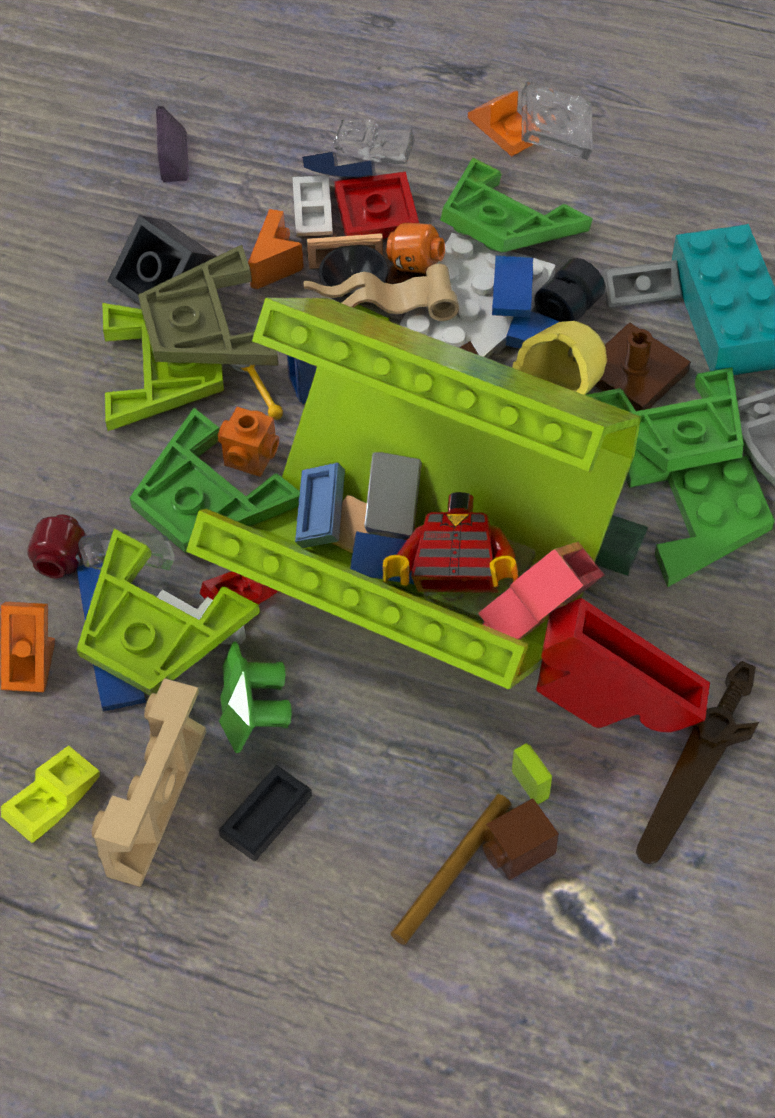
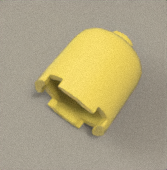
[512,321,607,395]

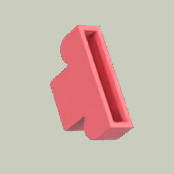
[478,542,605,640]

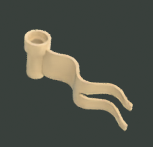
[303,264,459,321]

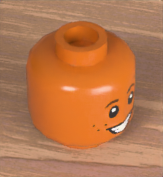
[387,223,445,273]

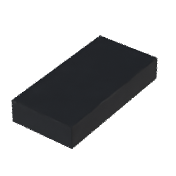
[219,765,312,862]

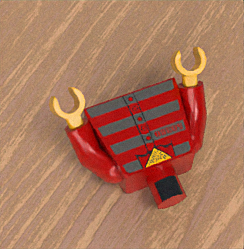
[383,492,519,593]

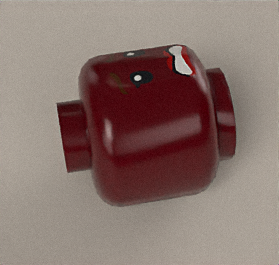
[27,514,88,578]

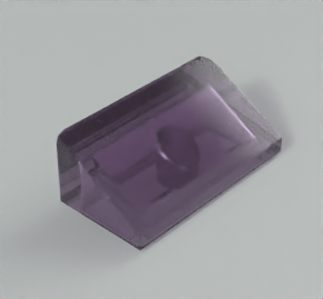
[156,106,189,183]

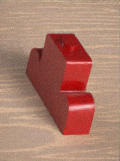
[536,598,710,732]

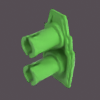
[219,642,292,753]

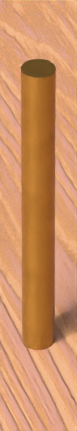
[391,794,511,945]

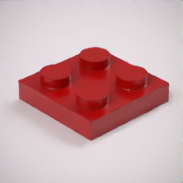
[334,171,419,239]

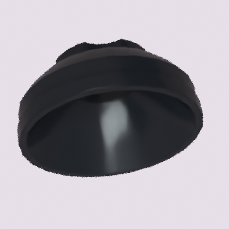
[319,245,388,304]

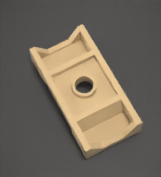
[92,678,206,887]

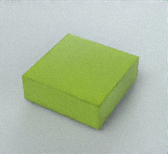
[512,743,552,804]

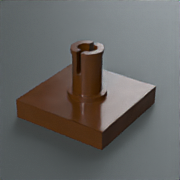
[595,322,691,411]

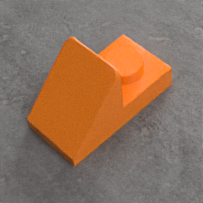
[468,90,540,157]
[248,209,304,289]
[1,601,55,692]

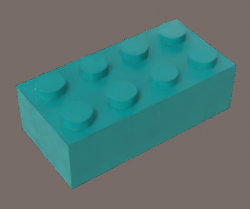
[672,224,775,375]

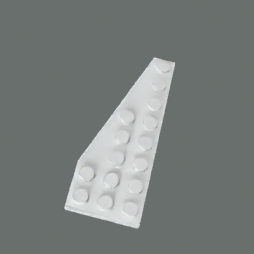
[400,233,556,358]

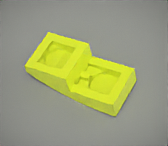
[1,745,100,843]

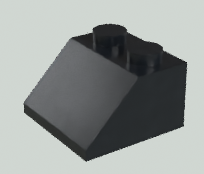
[107,215,217,305]

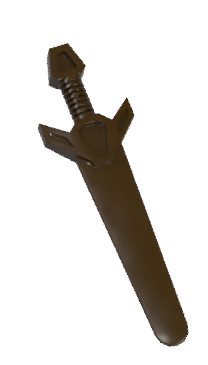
[636,661,759,864]

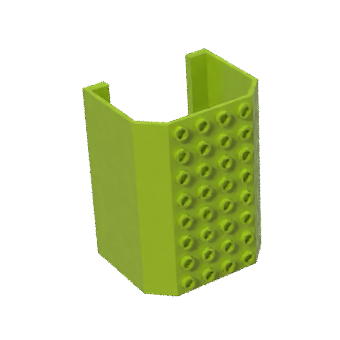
[186,298,641,689]

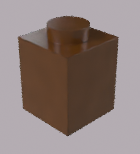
[483,798,559,880]

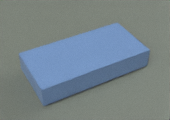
[295,463,345,548]

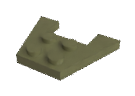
[138,245,279,366]

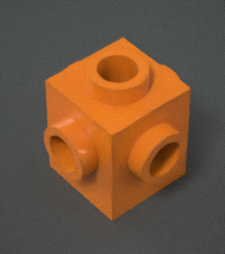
[218,406,279,477]

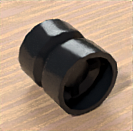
[534,258,606,322]

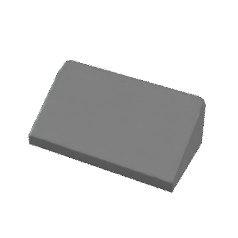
[600,260,683,308]
[364,452,422,539]

